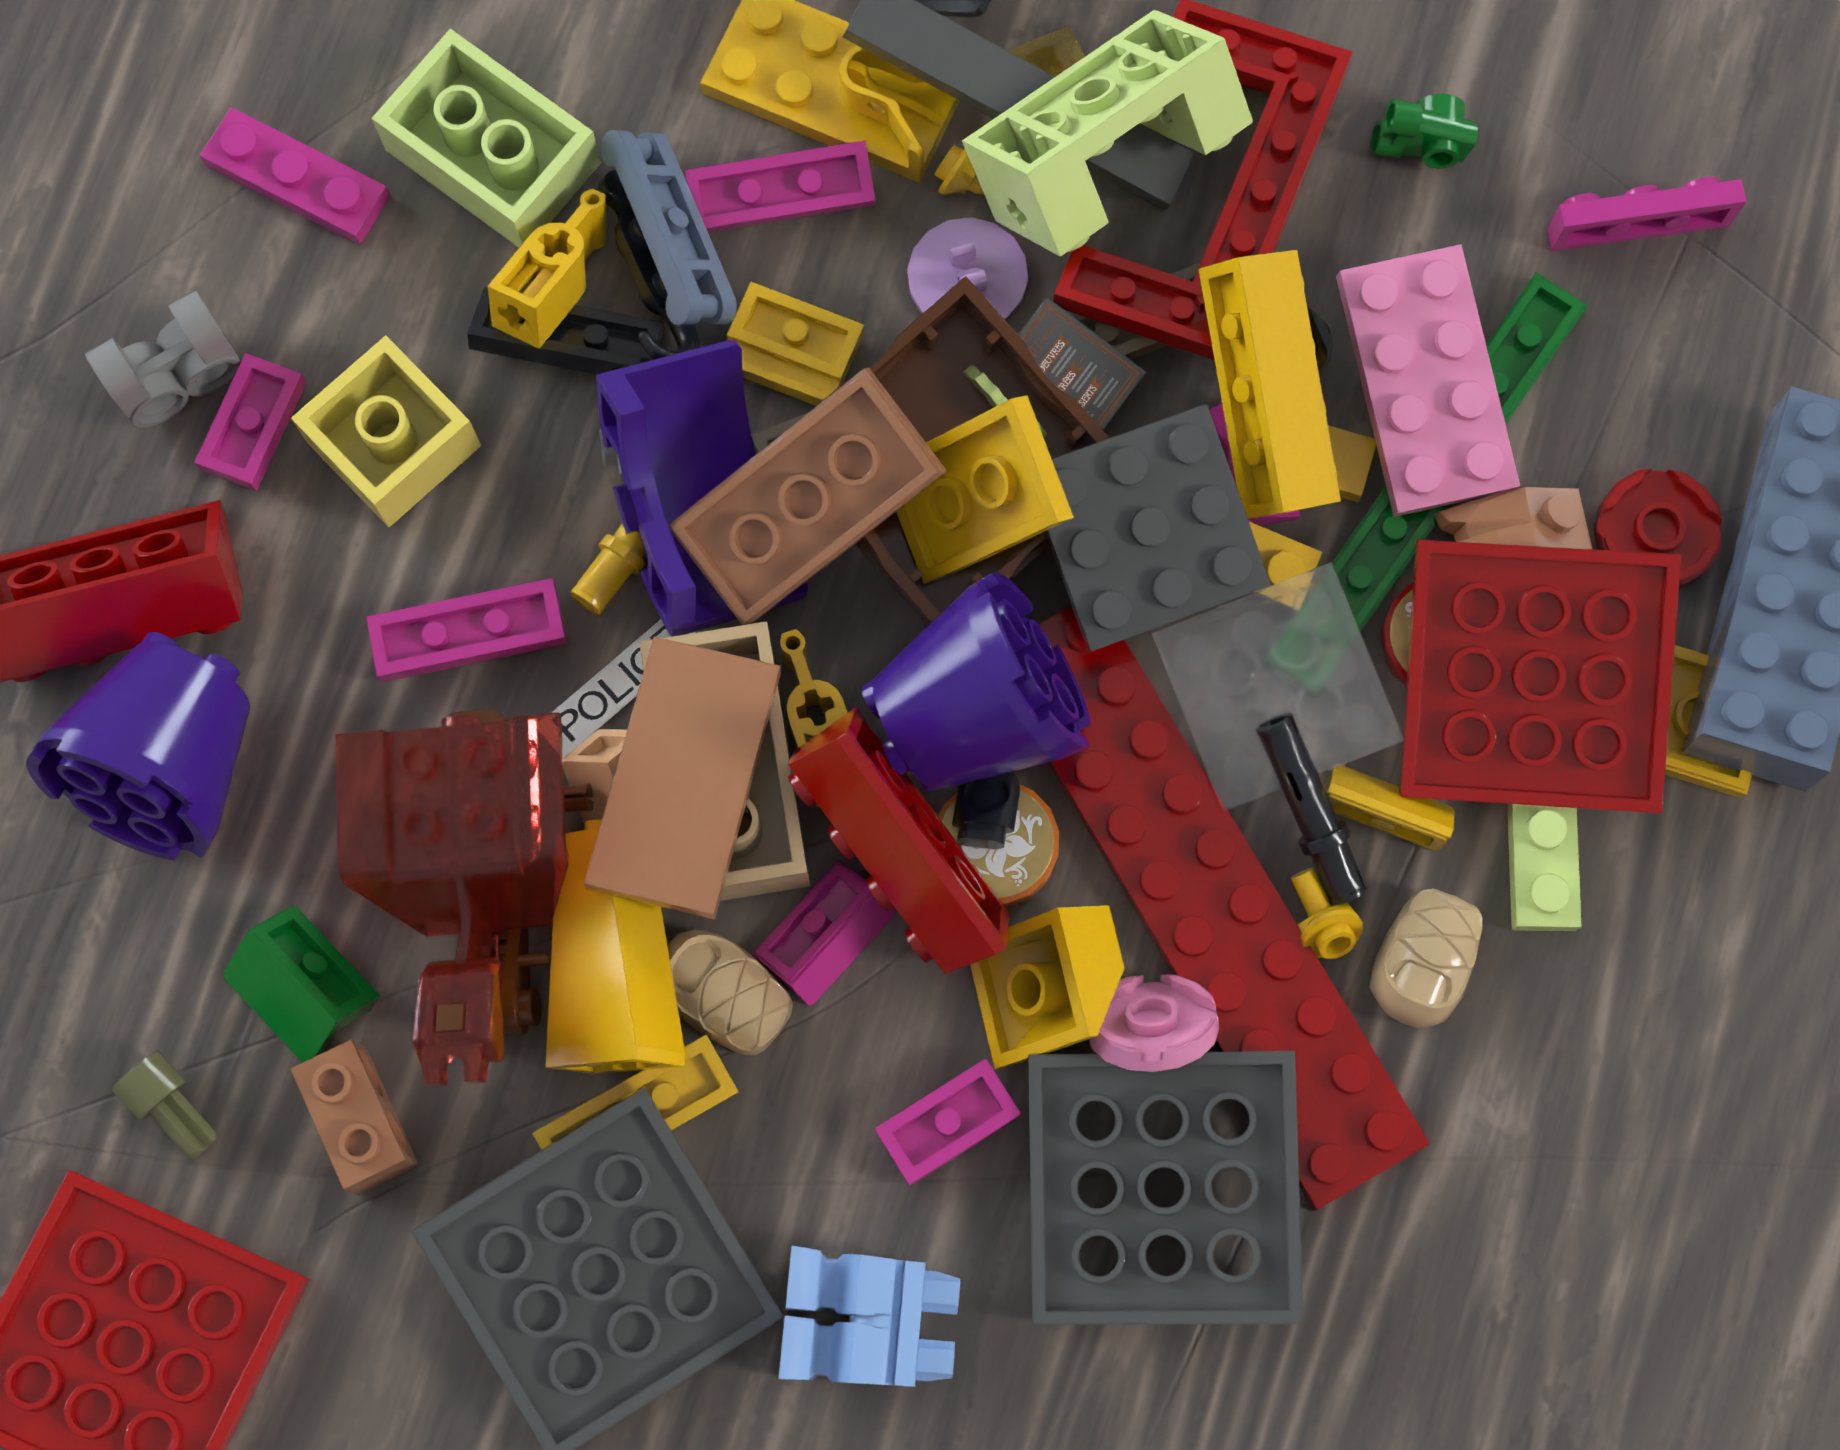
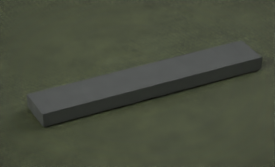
[843,0,1194,210]

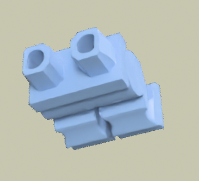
[779,1246,960,1387]

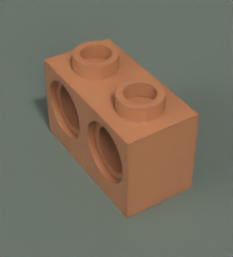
[291,1039,419,1195]

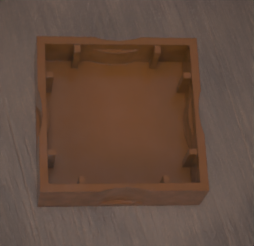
[816,276,1109,626]

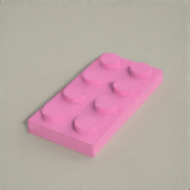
[1336,244,1520,517]

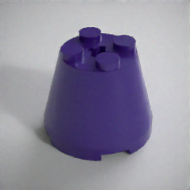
[862,572,1091,792]
[26,632,250,860]

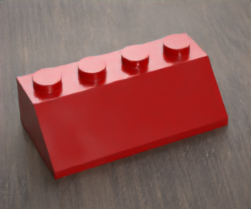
[0,499,242,682]
[788,707,1010,974]

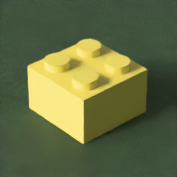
[291,335,481,528]

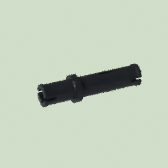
[1256,713,1368,905]

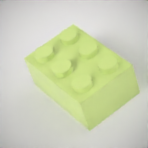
[371,29,601,248]

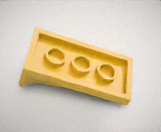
[700,0,960,183]

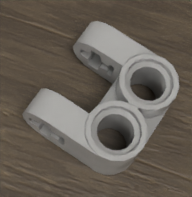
[85,290,241,428]

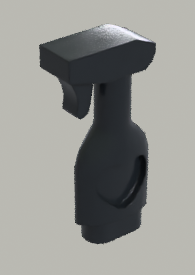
[952,772,1020,849]

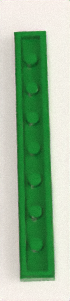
[1262,272,1588,699]

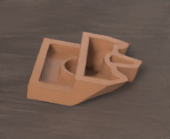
[1434,487,1592,549]

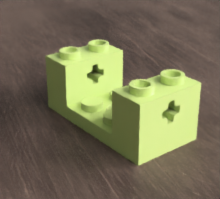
[962,10,1253,257]

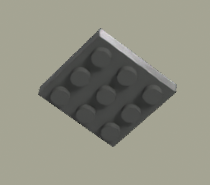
[1045,403,1271,651]

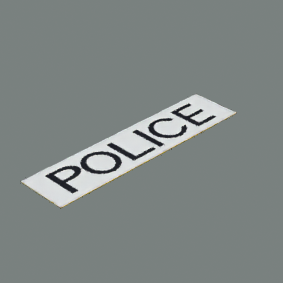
[535,619,696,758]

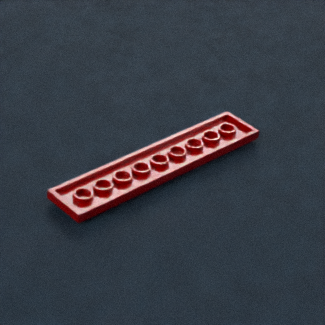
[1039,606,1430,1211]

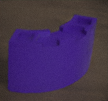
[596,340,808,637]

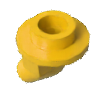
[934,144,984,195]
[1290,867,1363,959]

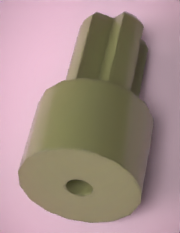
[111,1050,217,1159]

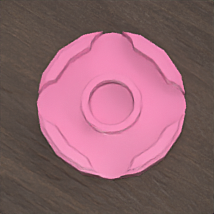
[1089,974,1219,1072]

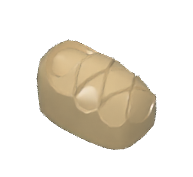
[1369,888,1482,1028]
[667,929,793,1056]

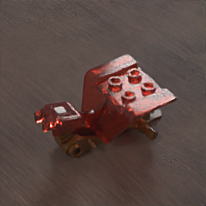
[335,709,594,1087]

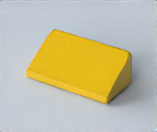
[1325,764,1455,852]

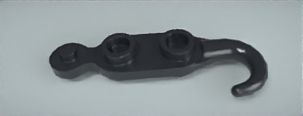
[598,170,700,360]

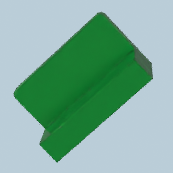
[223,905,380,1063]

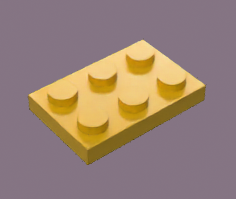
[896,395,1074,584]

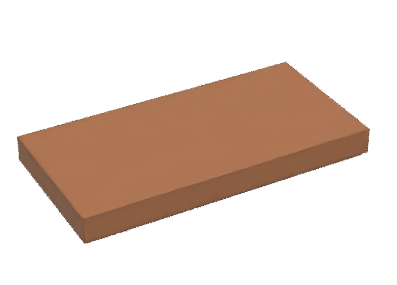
[668,368,947,625]
[584,636,781,919]

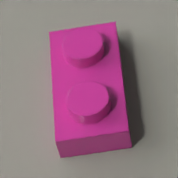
[194,353,307,492]
[874,1058,1021,1187]

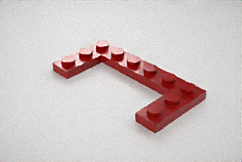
[1053,0,1353,360]

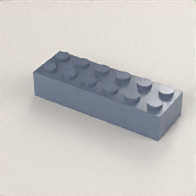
[1681,386,1840,792]

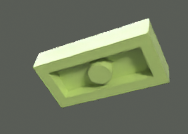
[1507,804,1582,931]

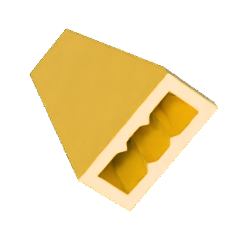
[545,820,685,1074]

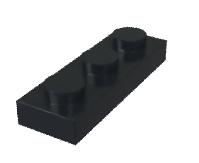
[467,287,664,375]

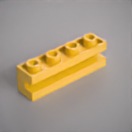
[1199,250,1341,518]

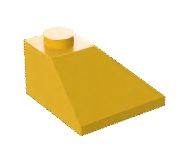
[970,905,1125,1069]

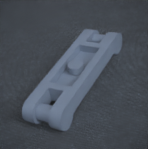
[600,130,737,325]

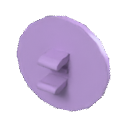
[907,217,1028,321]

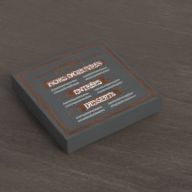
[1019,297,1146,430]

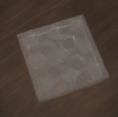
[1152,562,1404,812]

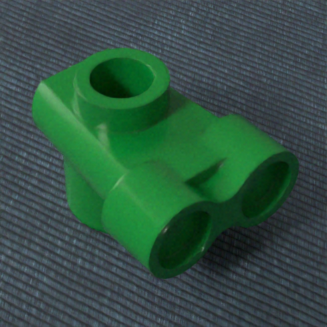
[1370,93,1478,169]

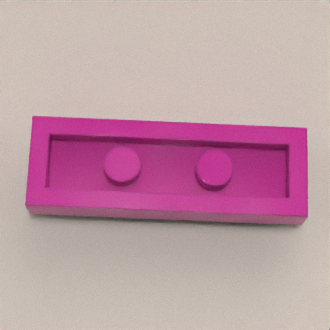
[200,107,391,245]
[684,140,876,233]
[1547,177,1747,251]
[366,578,567,683]

